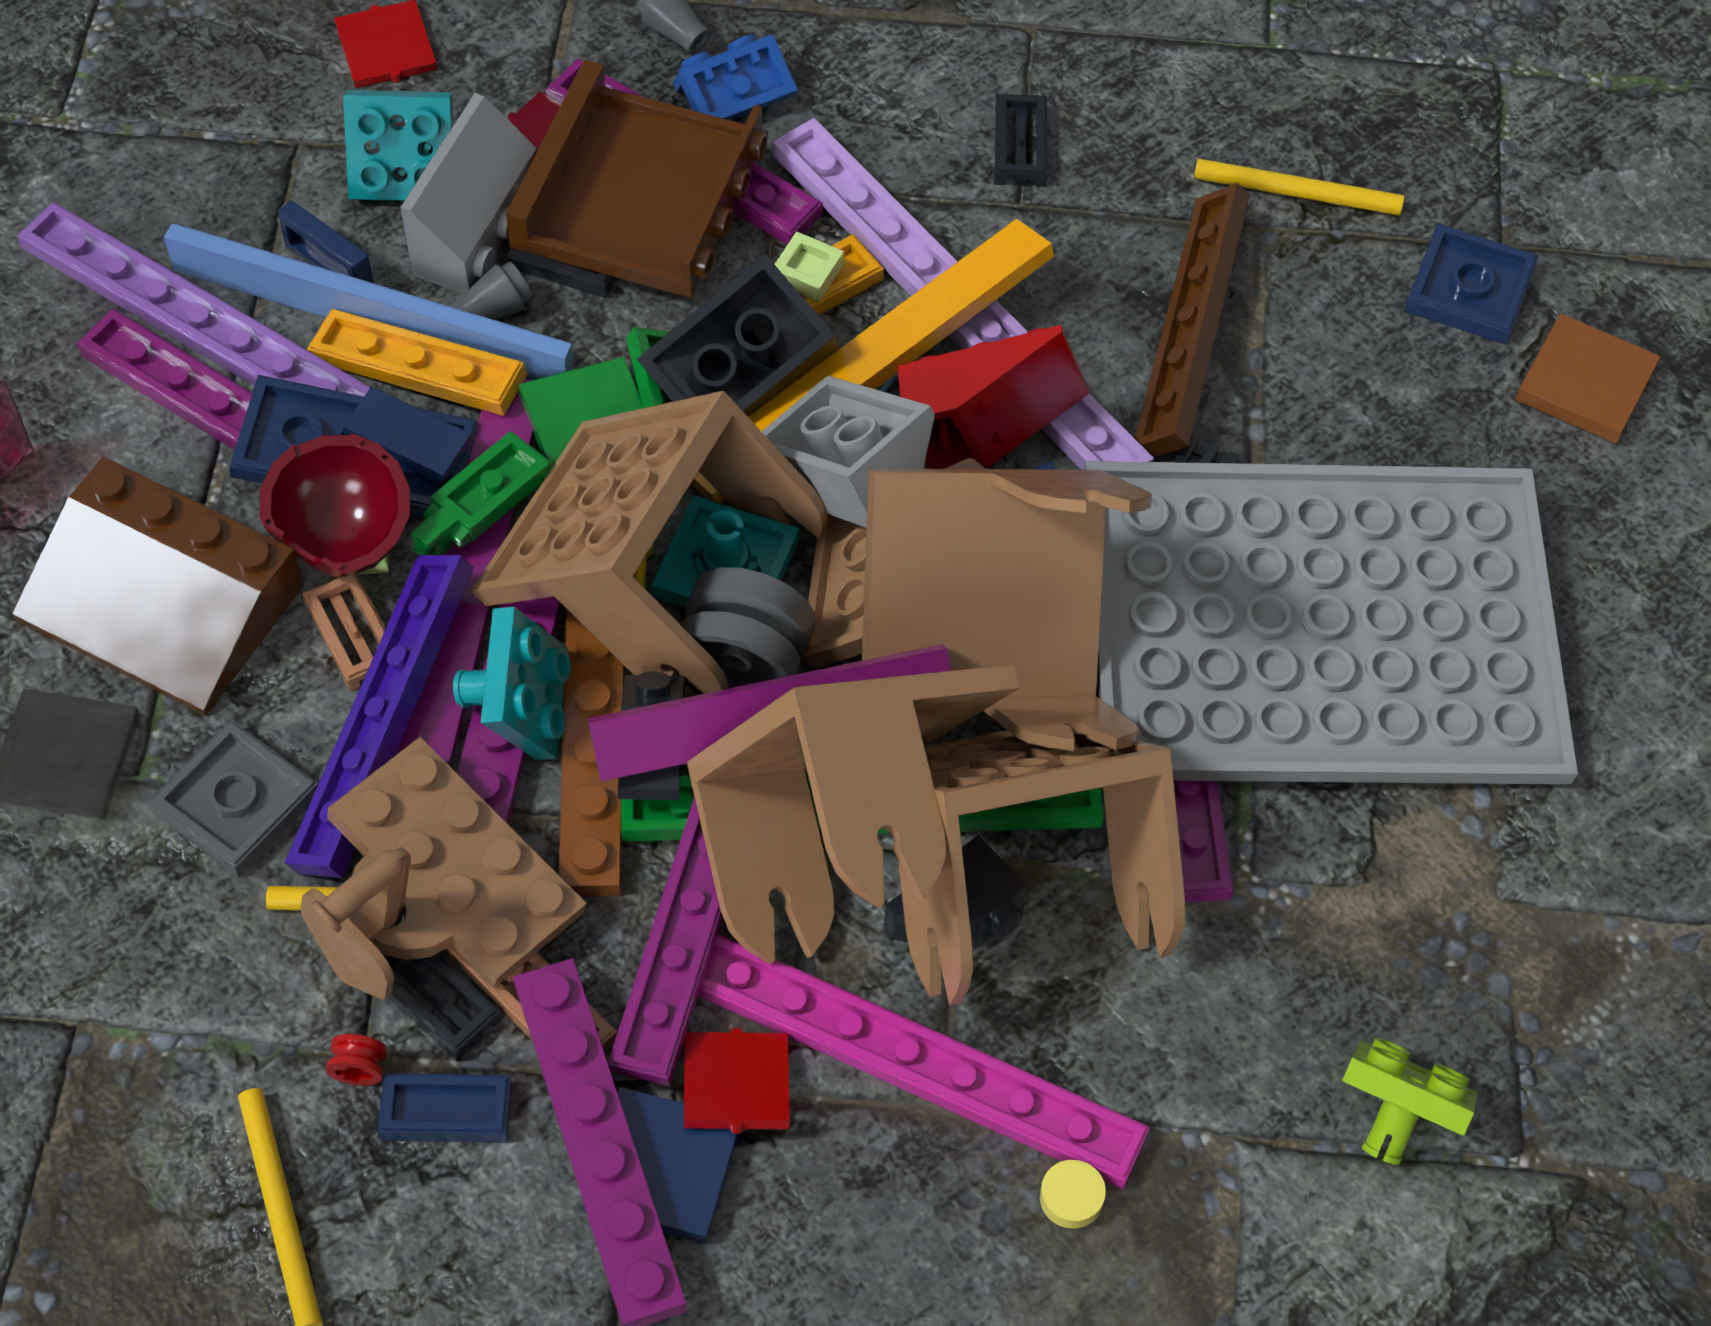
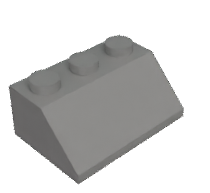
[400,93,537,294]
[762,376,935,528]

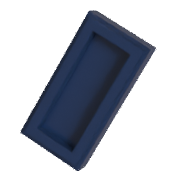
[278,200,374,283]
[343,386,471,486]
[378,1073,512,1143]

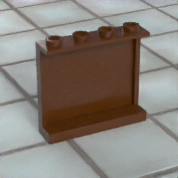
[506,60,768,298]

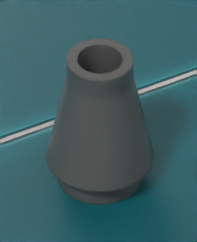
[636,0,711,54]
[449,261,533,320]

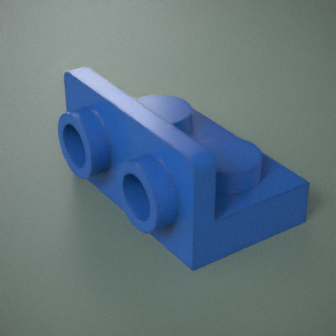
[673,34,798,120]

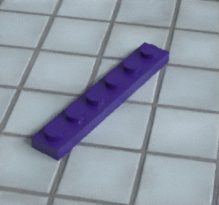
[284,555,474,878]

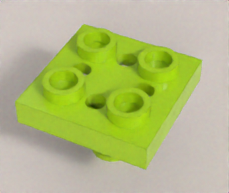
[1342,1037,1478,1165]

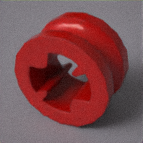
[325,1034,388,1086]

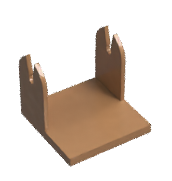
[471,391,828,698]
[862,469,1152,751]
[687,664,1020,964]
[898,730,1185,1006]

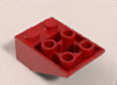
[897,325,1089,469]

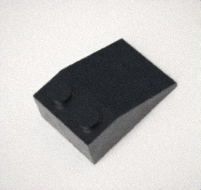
[637,254,840,417]

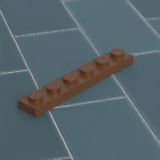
[1134,183,1250,458]

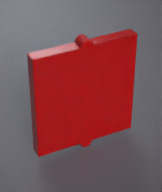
[334,0,437,88]
[684,1028,790,1134]

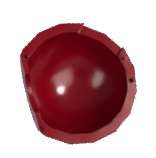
[259,433,410,577]

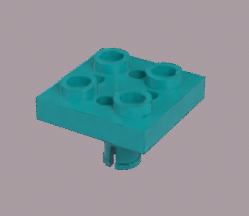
[343,90,454,200]
[651,495,799,607]
[453,607,571,760]

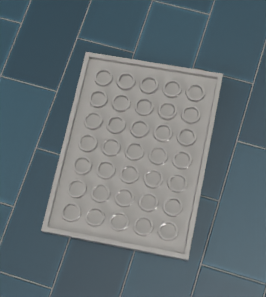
[1084,461,1578,784]

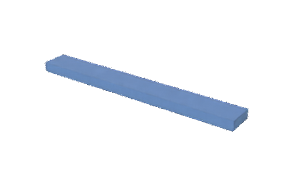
[164,223,575,380]

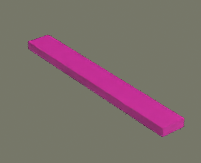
[698,934,1150,1189]

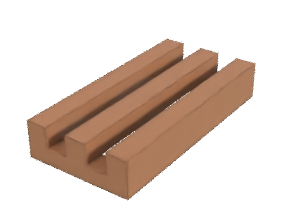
[302,574,386,691]

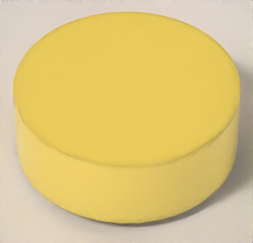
[1040,1160,1106,1229]

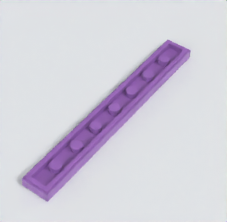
[17,202,370,397]

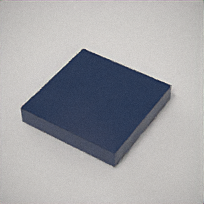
[1404,223,1539,345]
[582,1087,740,1244]

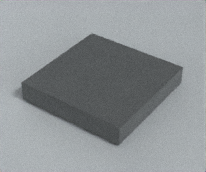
[147,720,318,877]

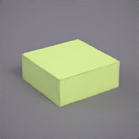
[775,231,844,302]

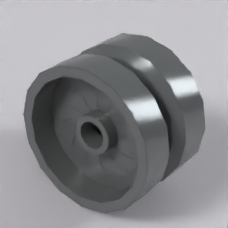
[680,568,815,693]

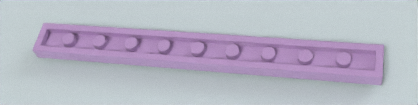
[772,118,1154,470]

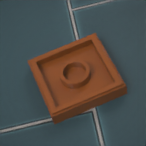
[1515,313,1661,444]

